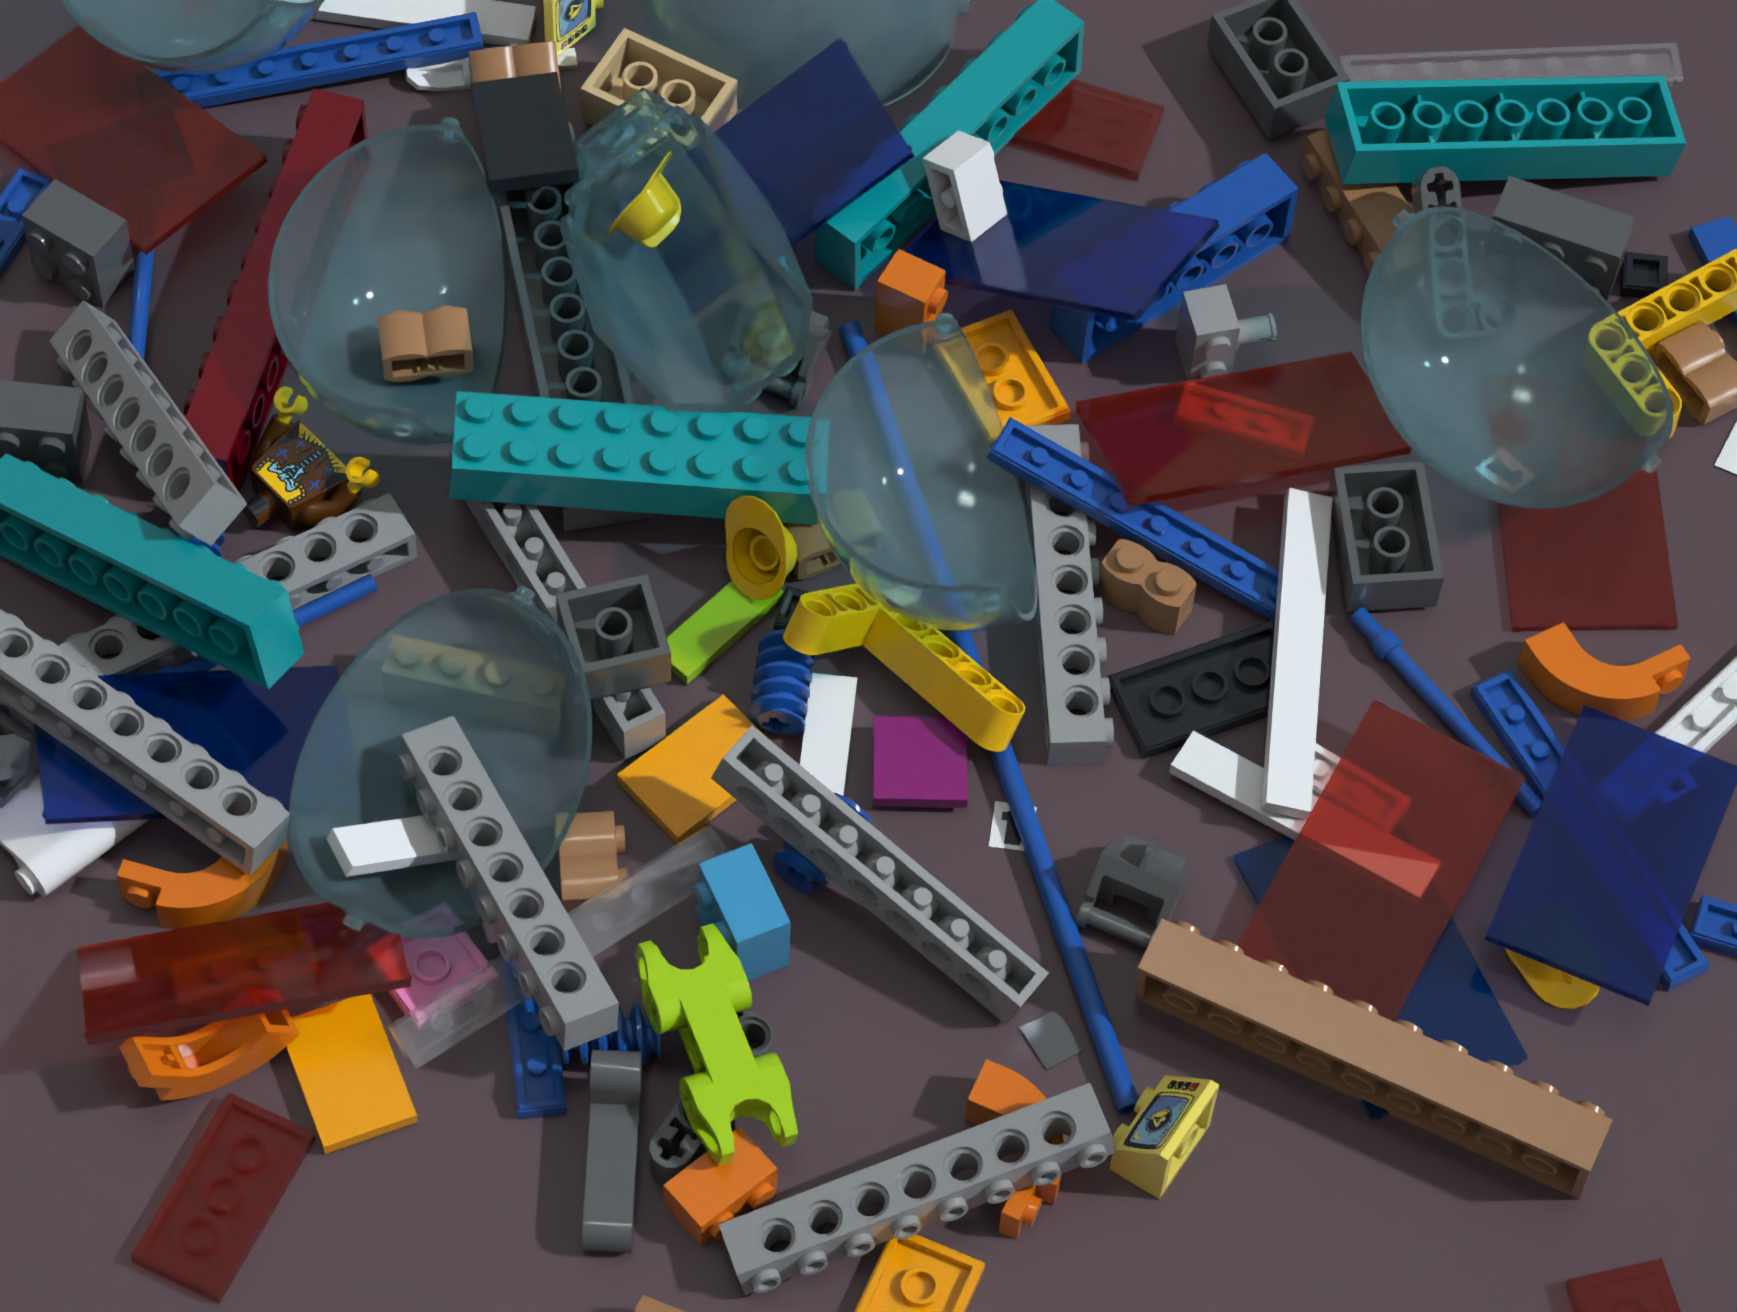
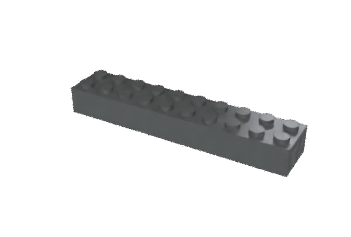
[493,122,654,532]

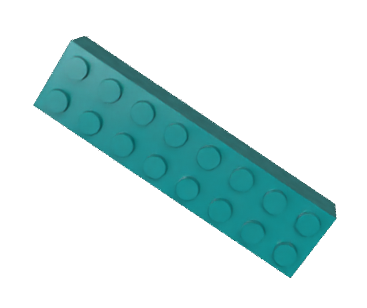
[814,0,1085,291]
[1324,76,1686,184]
[449,391,824,525]
[0,453,304,690]

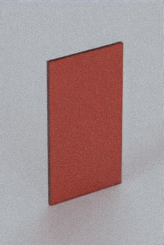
[0,22,267,255]
[1075,351,1411,506]
[1483,373,1678,632]
[1237,700,1526,1022]
[76,891,412,1045]

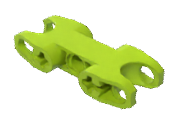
[635,923,798,1166]

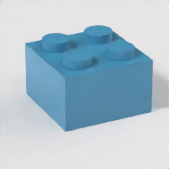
[693,843,791,981]

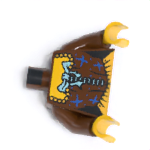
[243,386,380,531]

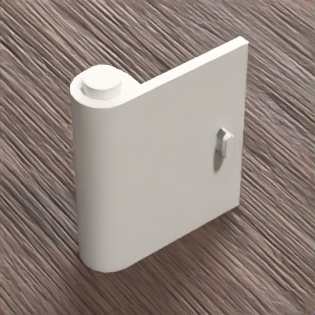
[0,735,162,897]

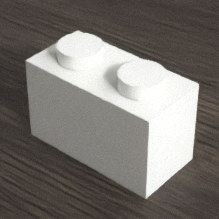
[922,130,1007,242]

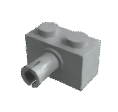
[1175,284,1277,385]

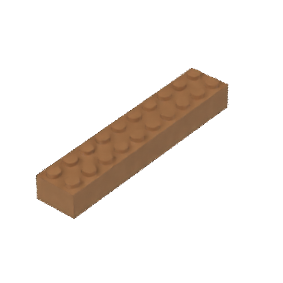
[1135,918,1613,1199]

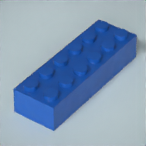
[1050,153,1299,364]

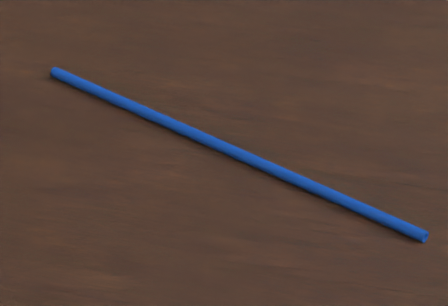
[839,321,1139,1115]

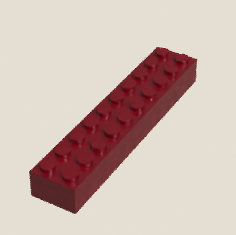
[184,88,369,493]

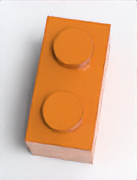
[874,249,948,353]
[663,1127,778,1246]

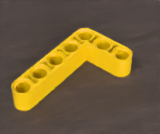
[1584,248,1737,443]
[783,581,1026,752]

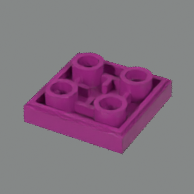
[873,716,968,808]

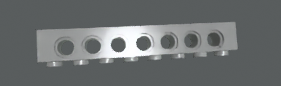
[49,300,247,546]
[1024,424,1114,765]
[449,450,666,760]
[58,493,417,710]
[0,609,290,876]
[397,716,619,1051]
[711,725,1049,1024]
[718,1083,1116,1295]

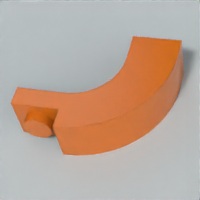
[1518,622,1691,721]
[117,837,289,930]
[119,992,300,1100]
[965,1059,1064,1239]

